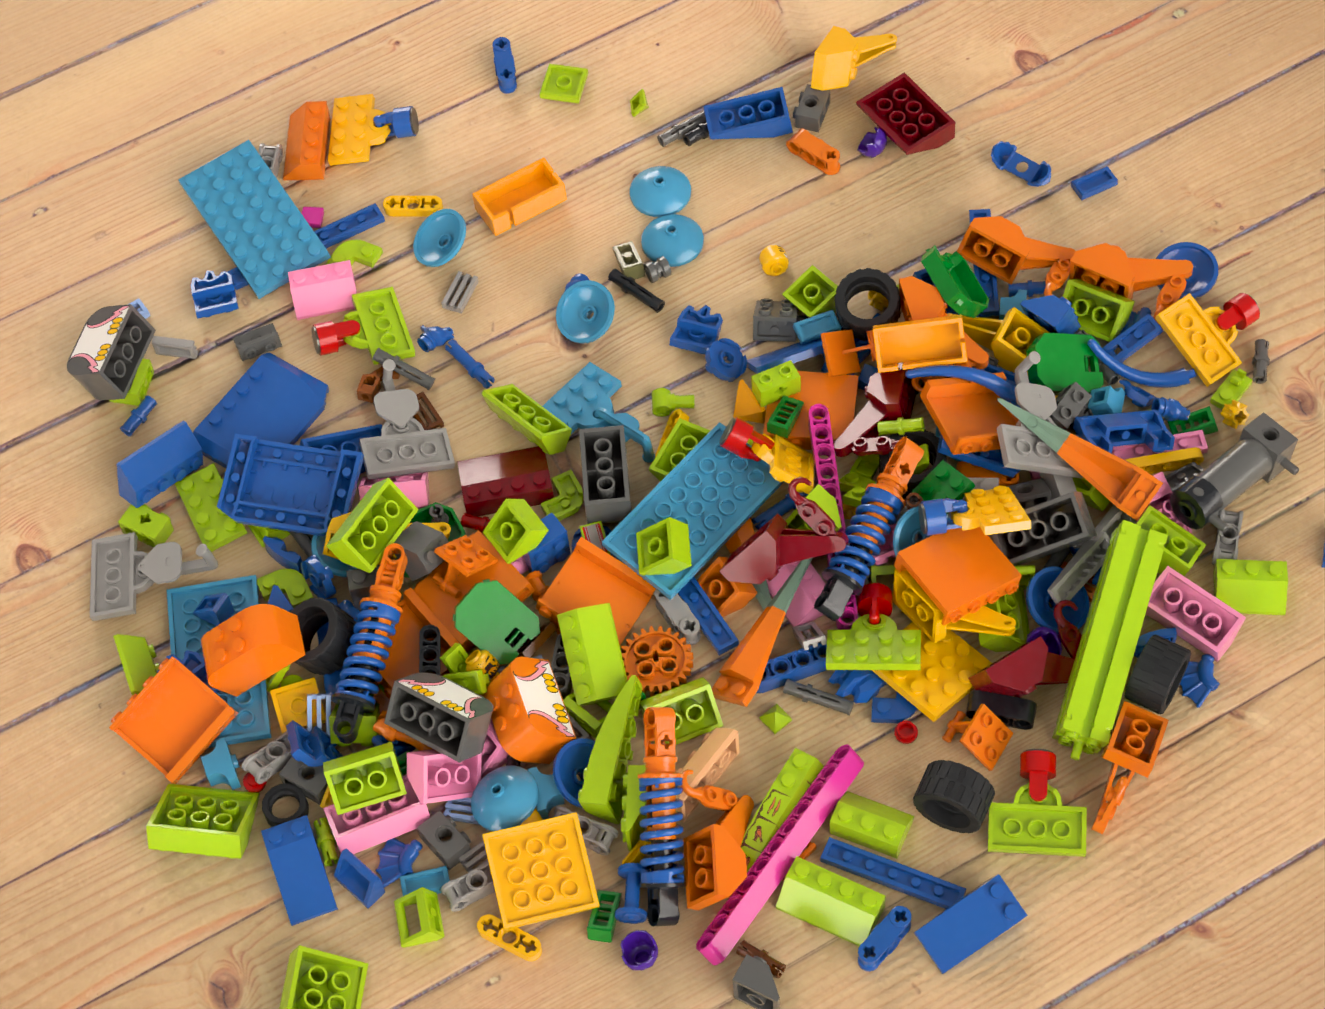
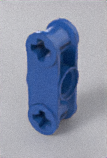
[492,37,517,94]
[858,906,911,972]

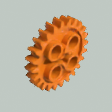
[621,626,694,697]

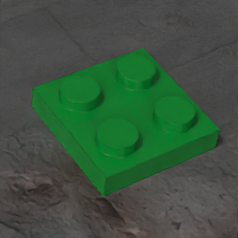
[912,460,975,514]

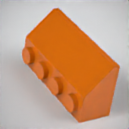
[283,101,330,181]

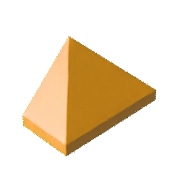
[733,379,766,424]

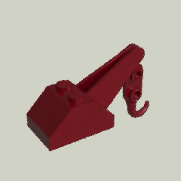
[833,362,916,457]
[719,477,848,584]
[968,600,1082,698]

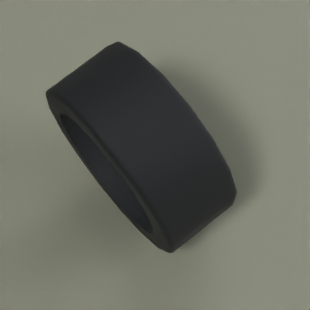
[262,783,309,827]

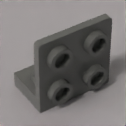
[753,298,798,342]

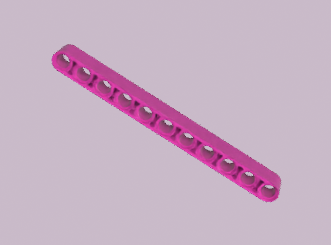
[808,404,858,630]
[696,744,864,965]

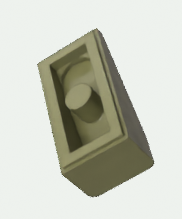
[613,241,645,279]

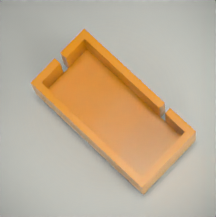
[472,158,567,236]
[873,314,967,373]

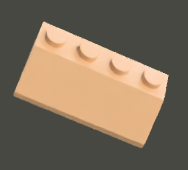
[676,728,740,823]

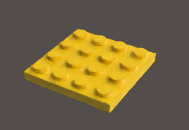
[872,622,992,722]
[482,812,600,930]

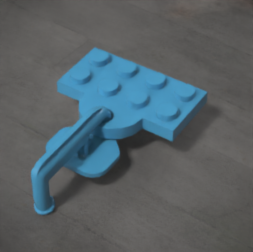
[542,362,655,463]

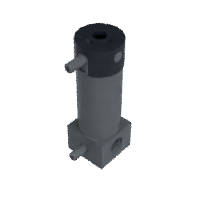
[1170,412,1299,532]

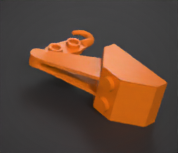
[957,216,1076,299]
[1069,243,1193,330]
[899,276,989,392]
[1091,701,1169,834]
[681,769,754,911]

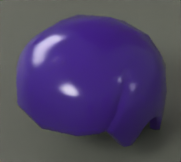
[857,127,887,158]
[1025,626,1062,655]
[620,930,658,971]

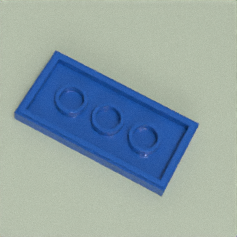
[747,338,824,374]

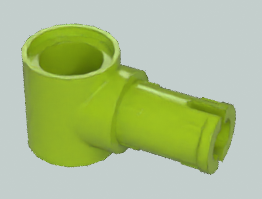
[651,388,695,417]

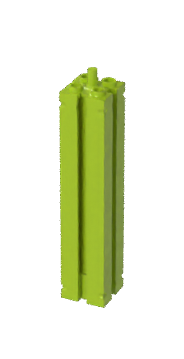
[1052,520,1168,760]

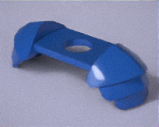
[991,141,1051,187]

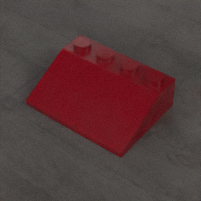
[856,72,956,155]
[457,446,554,516]

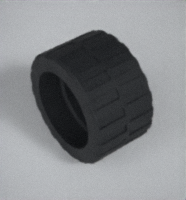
[835,268,901,341]
[879,429,947,502]
[291,598,356,675]
[1124,634,1191,715]
[913,760,995,833]

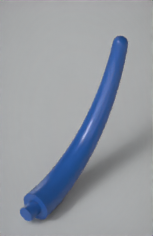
[1088,339,1196,388]
[905,365,1017,405]

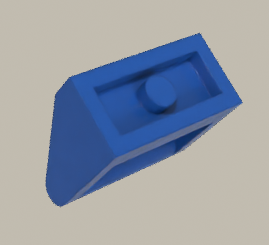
[334,848,385,909]

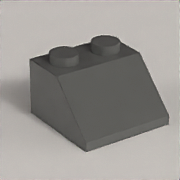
[394,521,449,581]
[732,954,780,1009]

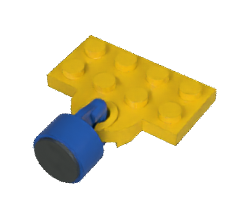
[328,94,419,166]
[919,486,1031,536]

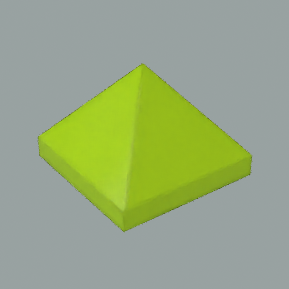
[630,89,649,117]
[759,704,792,734]

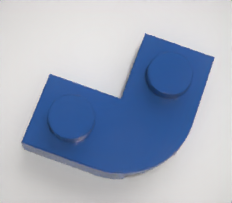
[871,691,918,724]

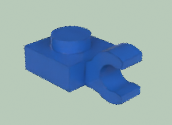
[1119,379,1156,408]

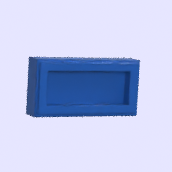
[1071,166,1118,200]

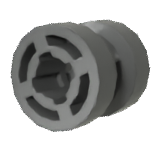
[644,256,672,283]

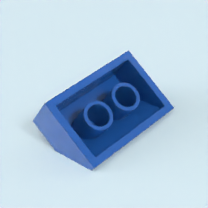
[1020,295,1081,334]

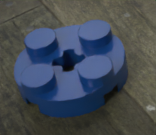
[705,338,747,382]
[301,554,337,599]

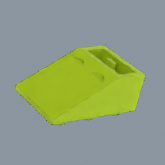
[621,765,647,851]

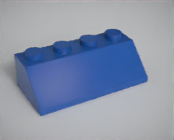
[116,420,203,508]

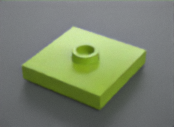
[540,64,588,104]

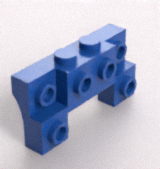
[1073,410,1175,453]

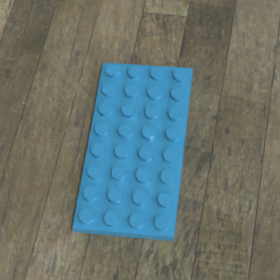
[178,140,331,299]
[602,422,785,600]
[167,575,272,748]

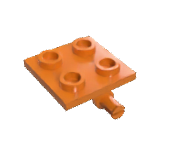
[821,329,877,377]
[432,535,498,598]
[942,704,1014,771]

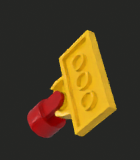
[1155,293,1260,387]
[719,417,814,494]

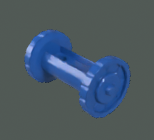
[615,863,650,924]

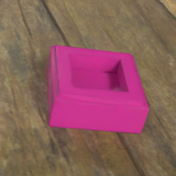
[302,207,324,228]

